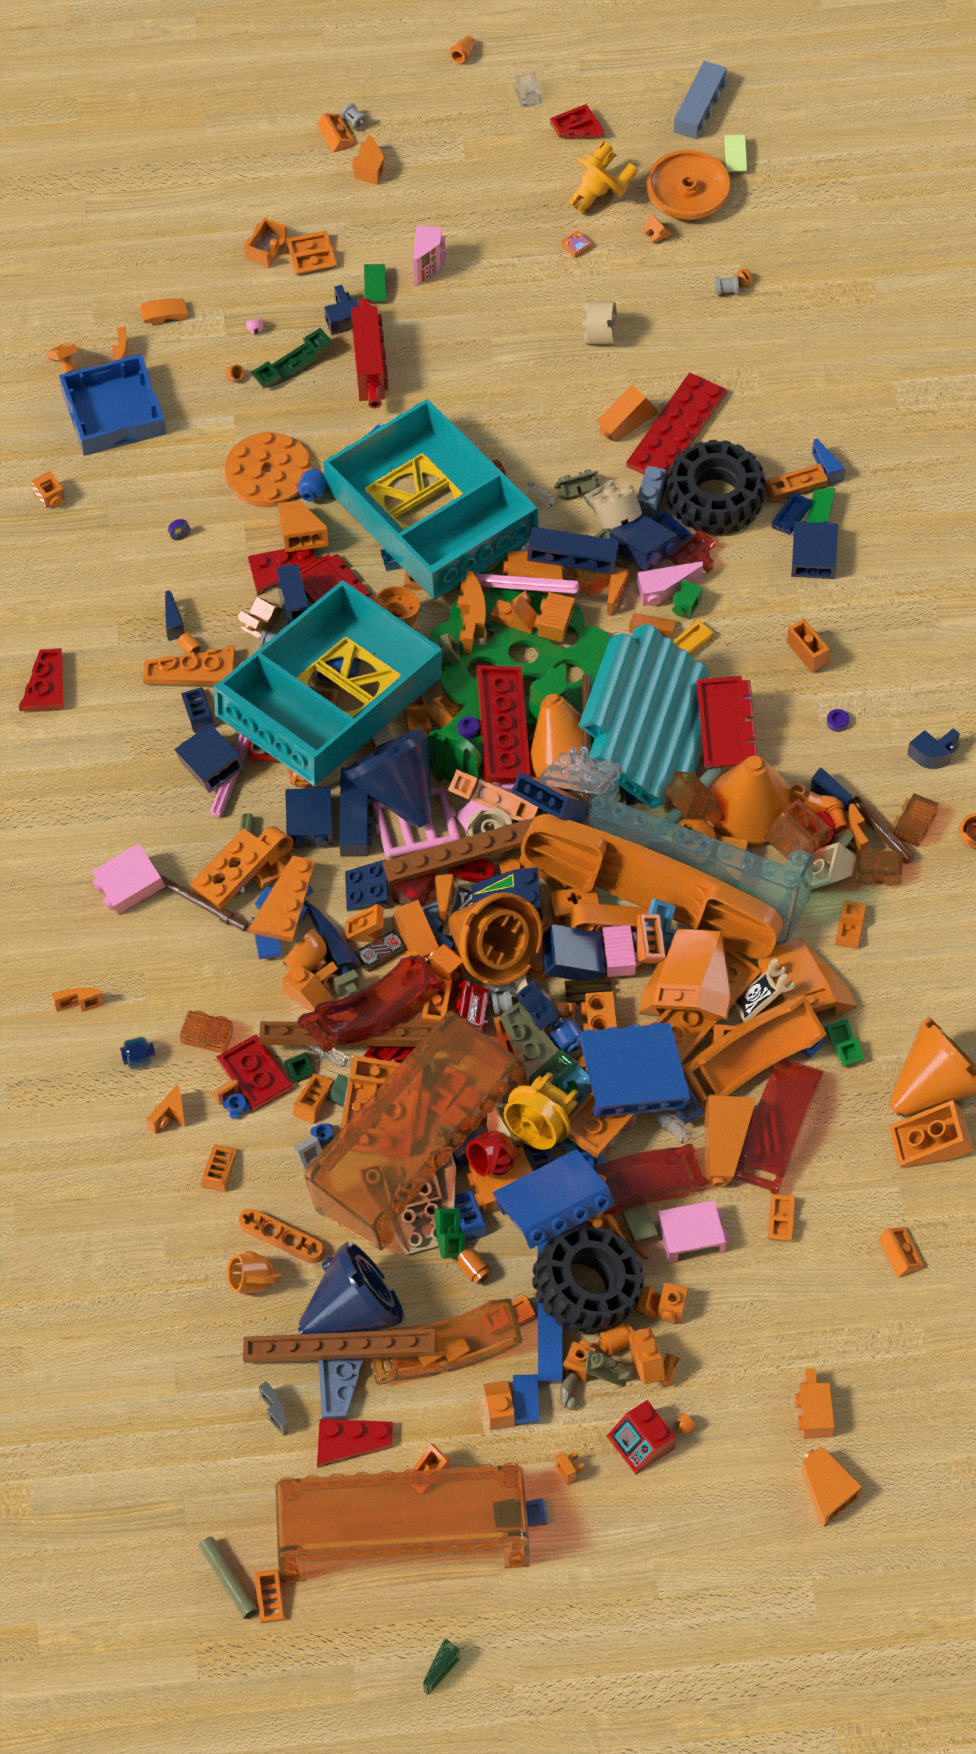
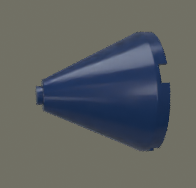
[343,728,432,828]
[298,1241,405,1334]

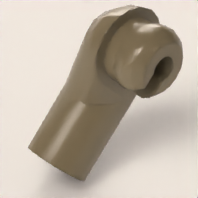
[560,1373,578,1410]

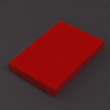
[216,1034,293,1112]

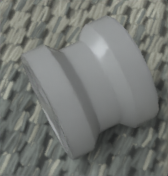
[491,991,512,1016]

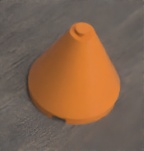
[529,694,607,793]
[706,756,797,847]
[448,892,542,985]
[890,1016,976,1117]

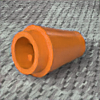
[450,35,475,63]

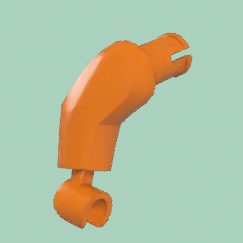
[790,783,849,833]

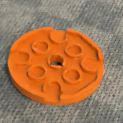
[225,432,311,507]

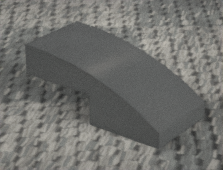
[259,1381,288,1436]

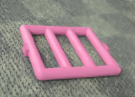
[372,785,460,858]

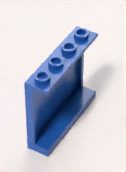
[576,1022,690,1118]
[492,1149,615,1249]

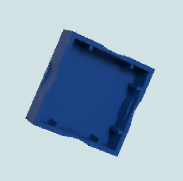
[59,354,166,456]

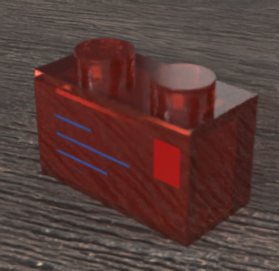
[392,871,440,907]

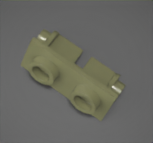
[554,469,601,499]
[585,1349,634,1387]

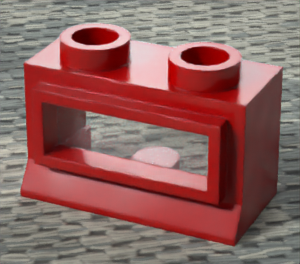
[449,980,491,1037]

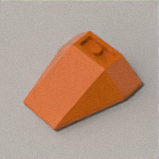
[638,929,731,1020]
[758,937,857,1015]

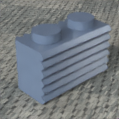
[637,466,668,519]

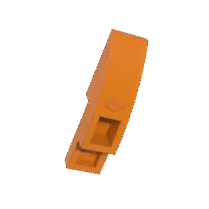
[457,571,486,654]

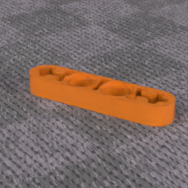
[239,1209,323,1263]

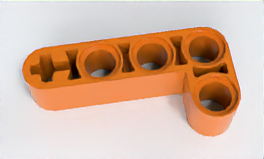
[564,903,649,937]

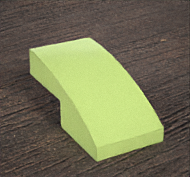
[724,135,747,174]

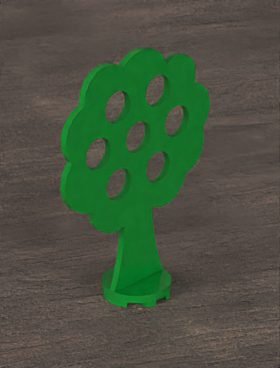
[427,588,610,782]

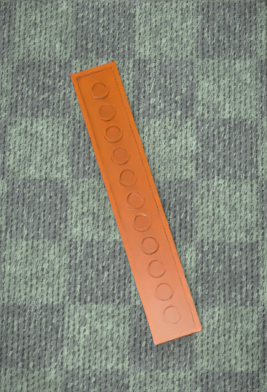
[567,945,762,1159]

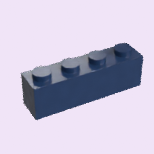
[527,527,619,574]
[339,768,372,857]
[511,772,590,824]

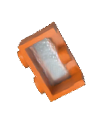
[243,217,287,268]

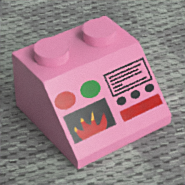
[413,226,446,286]

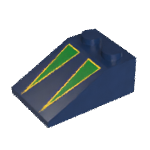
[471,867,543,921]

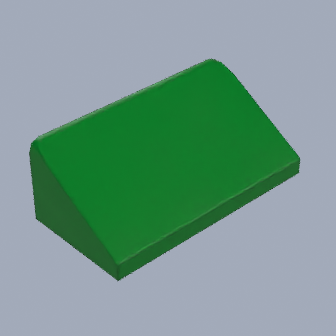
[806,487,836,523]

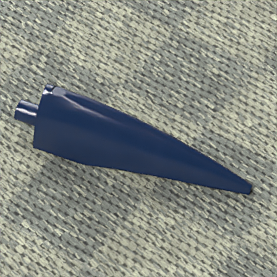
[304,899,362,977]

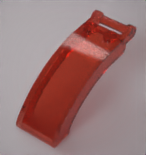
[297,955,445,1052]
[732,1058,824,1194]
[580,1144,709,1226]

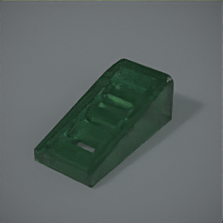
[529,1049,579,1086]
[423,1638,460,1695]

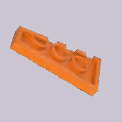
[143,644,235,686]
[248,856,315,942]

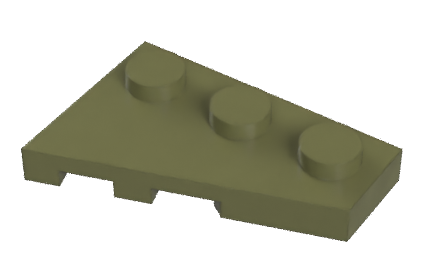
[500,1002,563,1083]

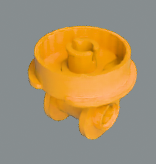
[504,1072,579,1150]

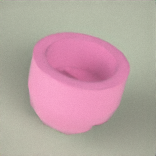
[246,318,263,334]

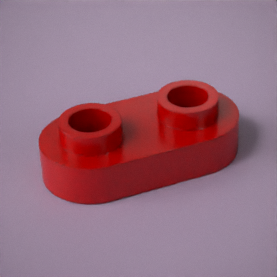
[449,859,494,883]

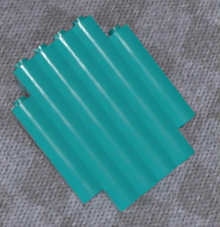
[579,624,710,809]

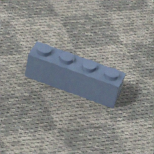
[674,61,729,140]

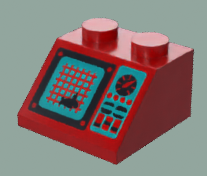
[607,1400,676,1474]

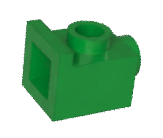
[672,579,703,619]

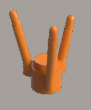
[600,1214,649,1259]

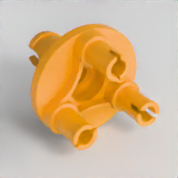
[568,140,639,214]

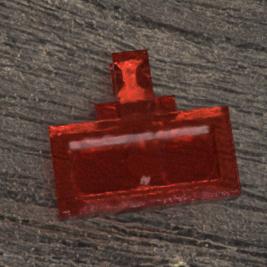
[668,530,715,573]

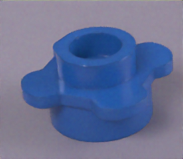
[223,1093,250,1119]
[310,1123,337,1147]

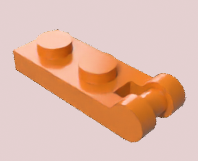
[765,464,828,503]

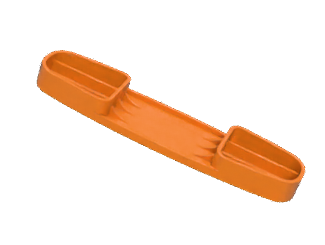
[521,814,783,959]

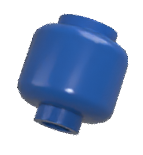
[297,469,327,501]
[550,1018,583,1053]

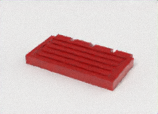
[300,554,375,604]
[696,676,758,769]

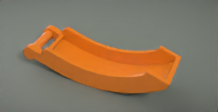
[682,995,827,1110]

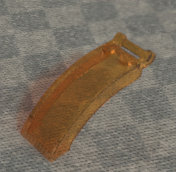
[372,1298,523,1385]

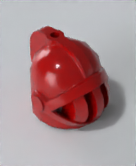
[466,1131,518,1177]

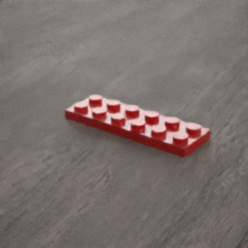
[626,372,727,479]
[476,665,531,783]

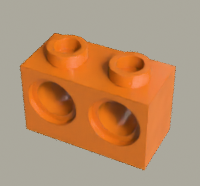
[581,991,617,1031]

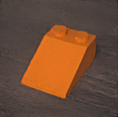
[889,1100,974,1168]

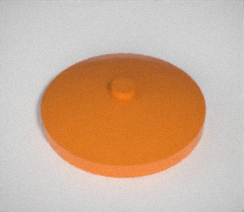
[647,150,730,220]

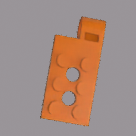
[189,826,293,910]

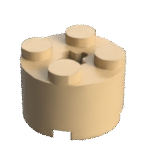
[582,301,618,344]
[591,483,642,529]
[468,808,512,862]

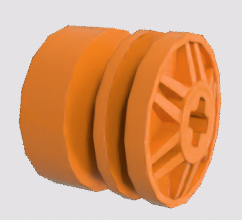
[374,586,420,631]

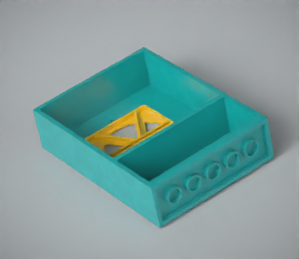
[323,399,539,601]
[214,580,442,787]

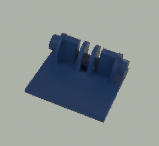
[345,859,389,911]

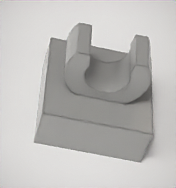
[294,1136,325,1169]

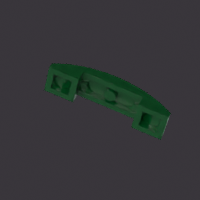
[251,328,333,388]

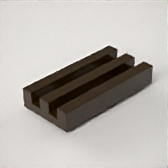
[564,978,612,1005]

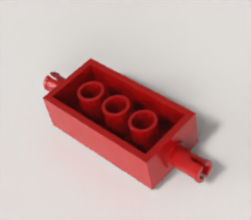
[351,298,388,409]

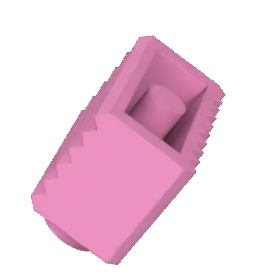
[602,925,640,977]

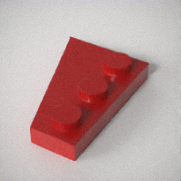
[248,549,316,596]
[19,648,64,711]
[317,1419,393,1468]

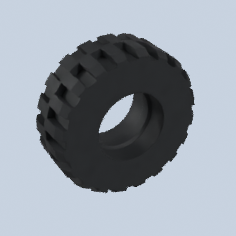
[667,440,765,535]
[532,1223,644,1335]

